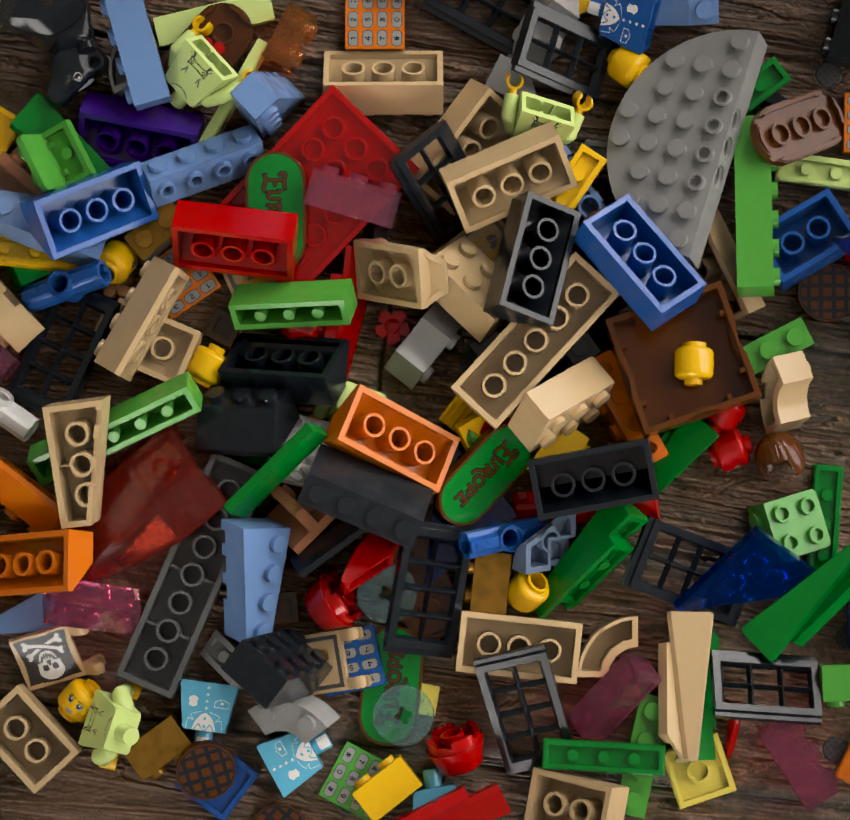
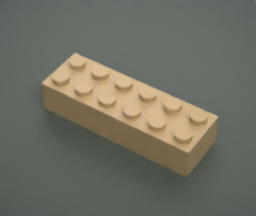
[450,252,620,430]

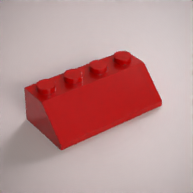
[171,200,298,282]

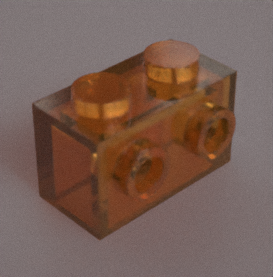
[262,2,319,75]

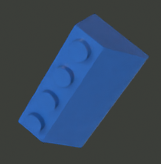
[19,161,159,260]

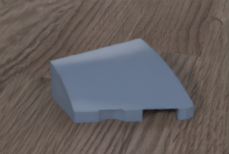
[512,514,576,574]

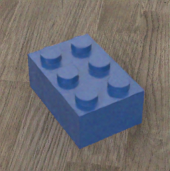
[773,188,850,293]

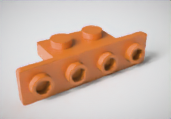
[595,350,669,463]

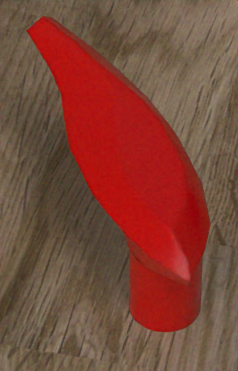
[725,701,741,758]

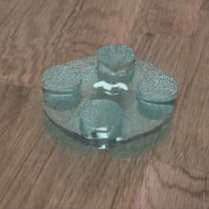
[357,564,417,623]
[373,684,434,746]

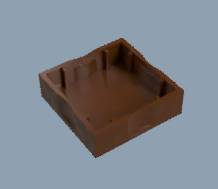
[604,281,762,438]

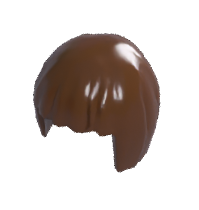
[755,431,805,481]

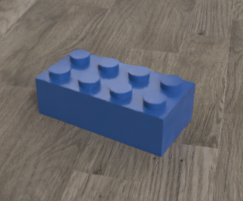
[574,194,707,331]

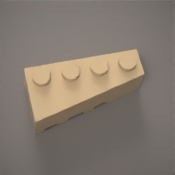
[42,395,111,529]

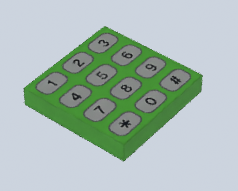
[318,741,383,820]

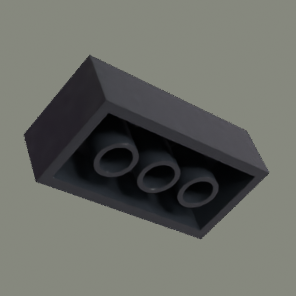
[221,628,333,709]

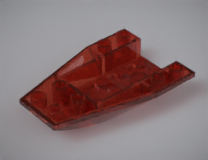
[59,423,227,595]

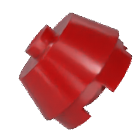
[305,570,363,630]
[425,720,484,776]

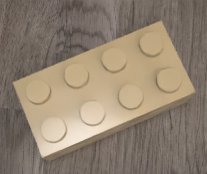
[455,610,583,684]

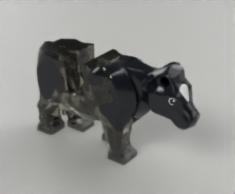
[0,0,109,108]

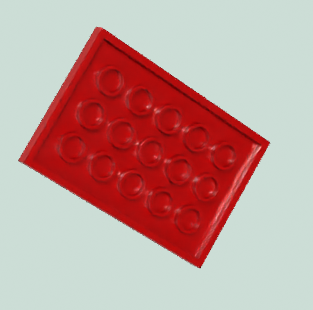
[219,84,420,283]

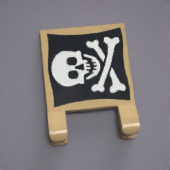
[8,614,106,691]

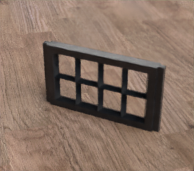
[7,291,121,413]
[621,515,761,627]
[383,521,474,659]
[473,642,573,775]

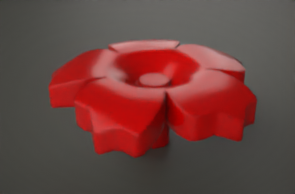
[374,309,411,345]

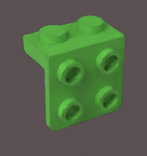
[16,119,97,192]
[747,489,831,565]

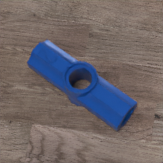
[21,259,112,313]
[458,515,548,559]

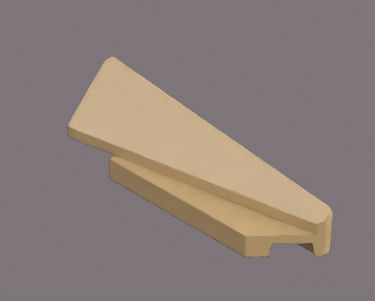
[658,611,714,763]

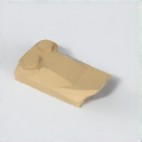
[353,237,449,310]
[92,297,203,382]

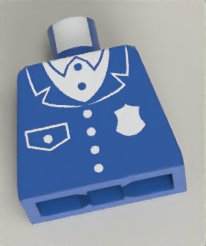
[587,0,661,54]

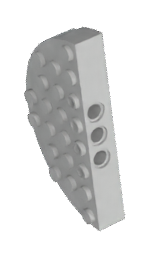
[607,30,768,269]

